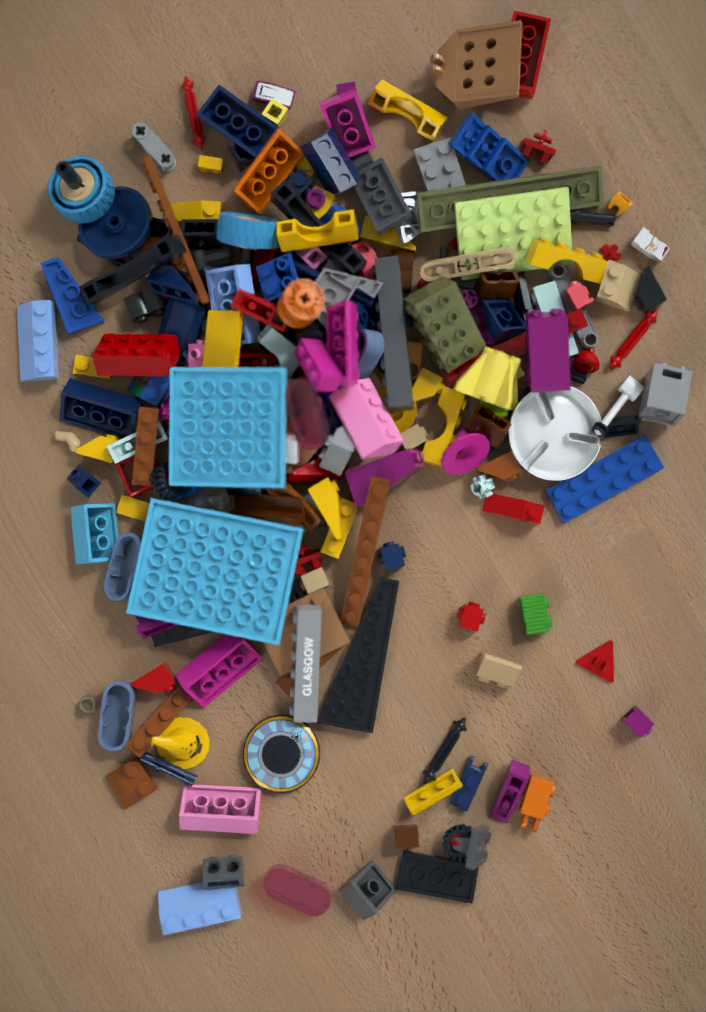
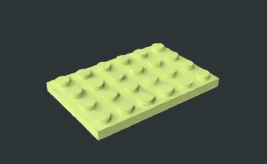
[454,187,573,280]

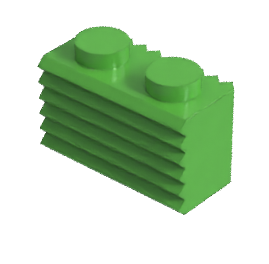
[519,593,553,635]

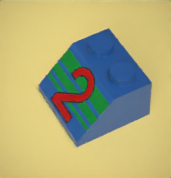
[126,376,170,409]

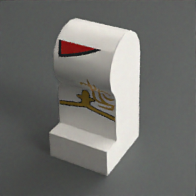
[630,227,670,263]

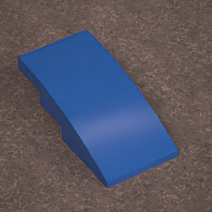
[448,113,530,181]

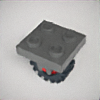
[442,824,491,870]

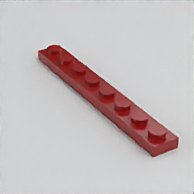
[439,308,589,388]

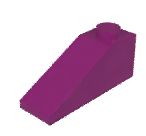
[490,759,530,823]

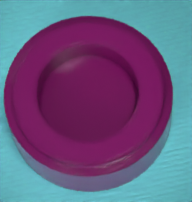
[306,189,326,209]

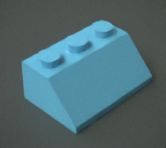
[70,503,119,565]

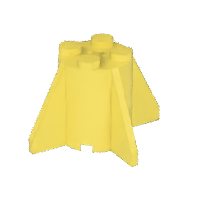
[454,347,521,411]

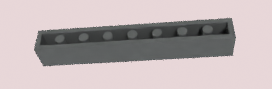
[372,255,414,412]

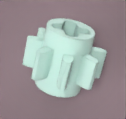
[470,474,495,499]

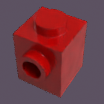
[457,601,486,632]

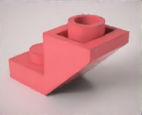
[352,240,377,281]

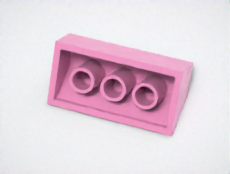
[329,378,404,460]
[179,784,261,834]

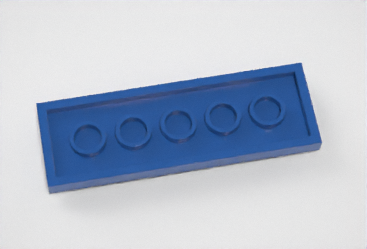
[545,434,664,524]

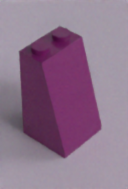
[525,309,571,393]
[345,449,425,508]

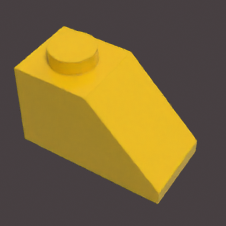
[412,368,444,403]
[75,434,118,465]

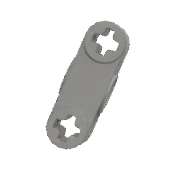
[132,122,177,172]

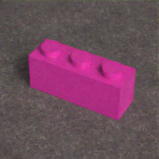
[295,338,343,392]

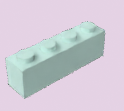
[529,281,579,358]

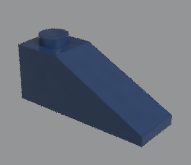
[146,265,198,304]

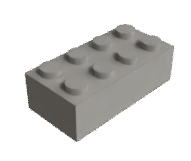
[413,138,466,191]

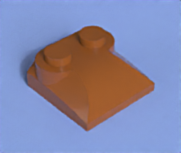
[105,756,158,809]

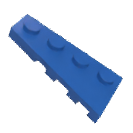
[41,257,104,335]

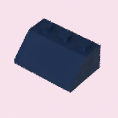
[299,127,361,194]

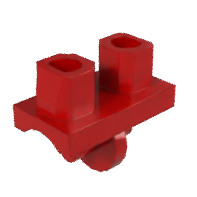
[522,130,557,164]
[295,544,322,576]

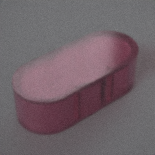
[285,377,330,450]
[264,864,331,916]

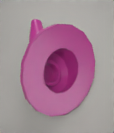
[441,425,490,475]

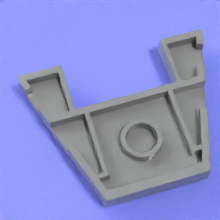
[303,268,383,330]

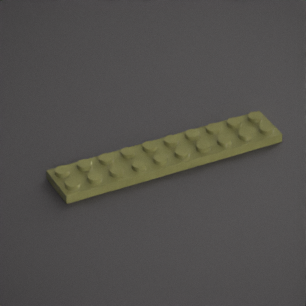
[416,166,603,233]

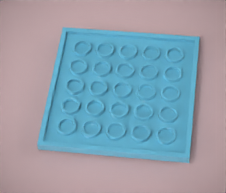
[169,367,287,488]

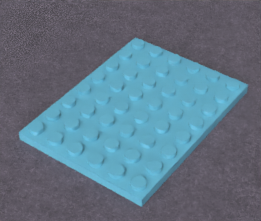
[126,498,304,645]

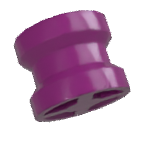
[461,289,478,311]

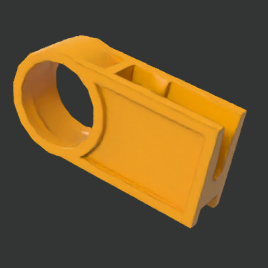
[407,341,423,381]

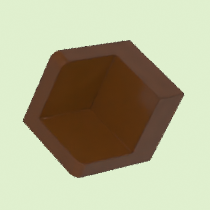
[394,824,419,849]

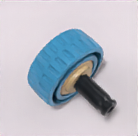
[48,156,115,223]
[217,211,281,273]

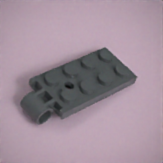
[350,151,413,236]

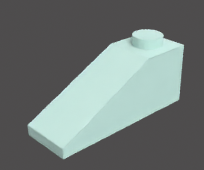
[107,420,169,463]

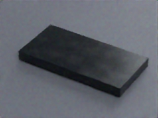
[396,850,479,904]

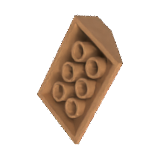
[263,588,350,676]

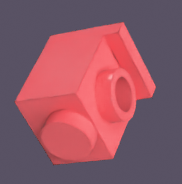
[564,280,594,311]

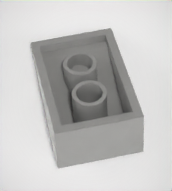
[319,425,355,476]

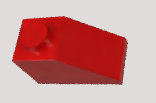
[130,662,178,694]

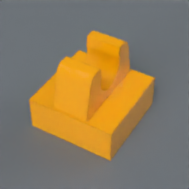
[608,191,633,216]

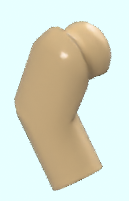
[55,431,81,452]

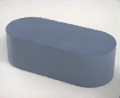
[338,328,385,389]
[104,532,143,603]
[98,680,137,751]

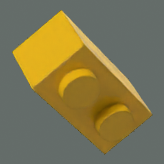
[198,155,224,174]

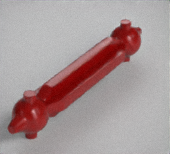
[181,76,206,150]
[609,309,658,370]

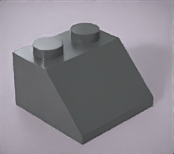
[339,860,397,921]

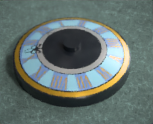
[243,714,320,793]

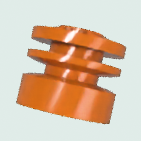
[277,279,325,329]

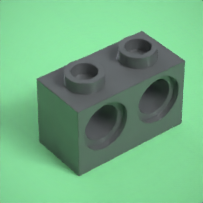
[203,855,244,889]

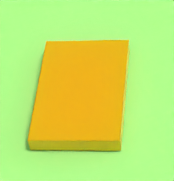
[202,310,244,368]

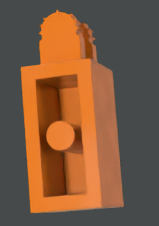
[518,773,556,833]

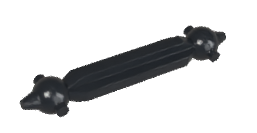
[423,717,467,784]

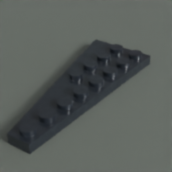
[317,578,399,733]

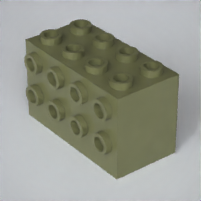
[403,276,487,372]

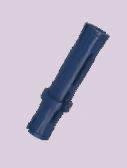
[140,751,197,786]

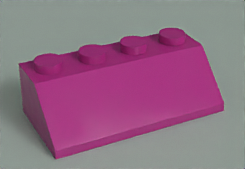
[326,300,359,387]
[175,634,263,708]

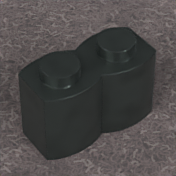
[124,288,167,324]

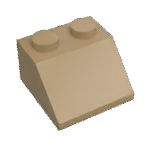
[594,260,641,312]
[475,652,522,689]

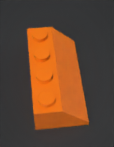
[233,128,304,214]

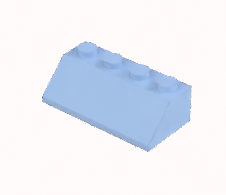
[205,264,261,344]
[17,300,59,382]
[158,881,242,935]

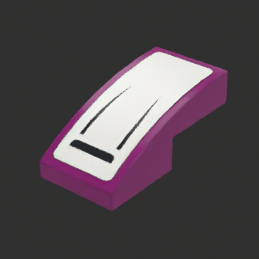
[252,80,296,110]

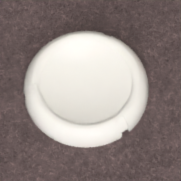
[508,387,602,481]

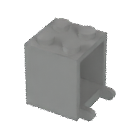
[638,362,693,428]

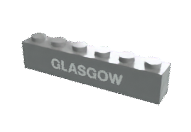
[289,605,322,722]

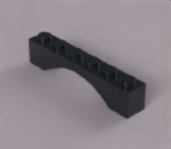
[270,180,367,276]
[79,234,187,304]

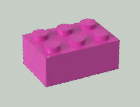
[319,89,376,157]

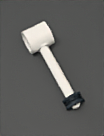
[591,375,645,438]

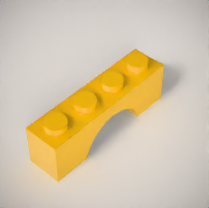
[368,80,448,141]
[277,209,359,252]
[525,237,608,284]
[422,386,467,467]

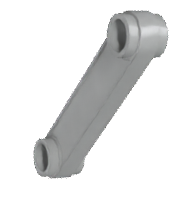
[549,263,599,349]

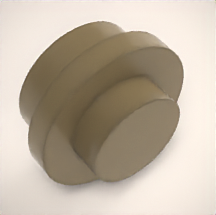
[79,695,98,714]

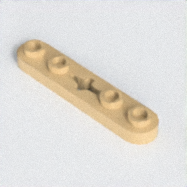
[420,247,516,282]

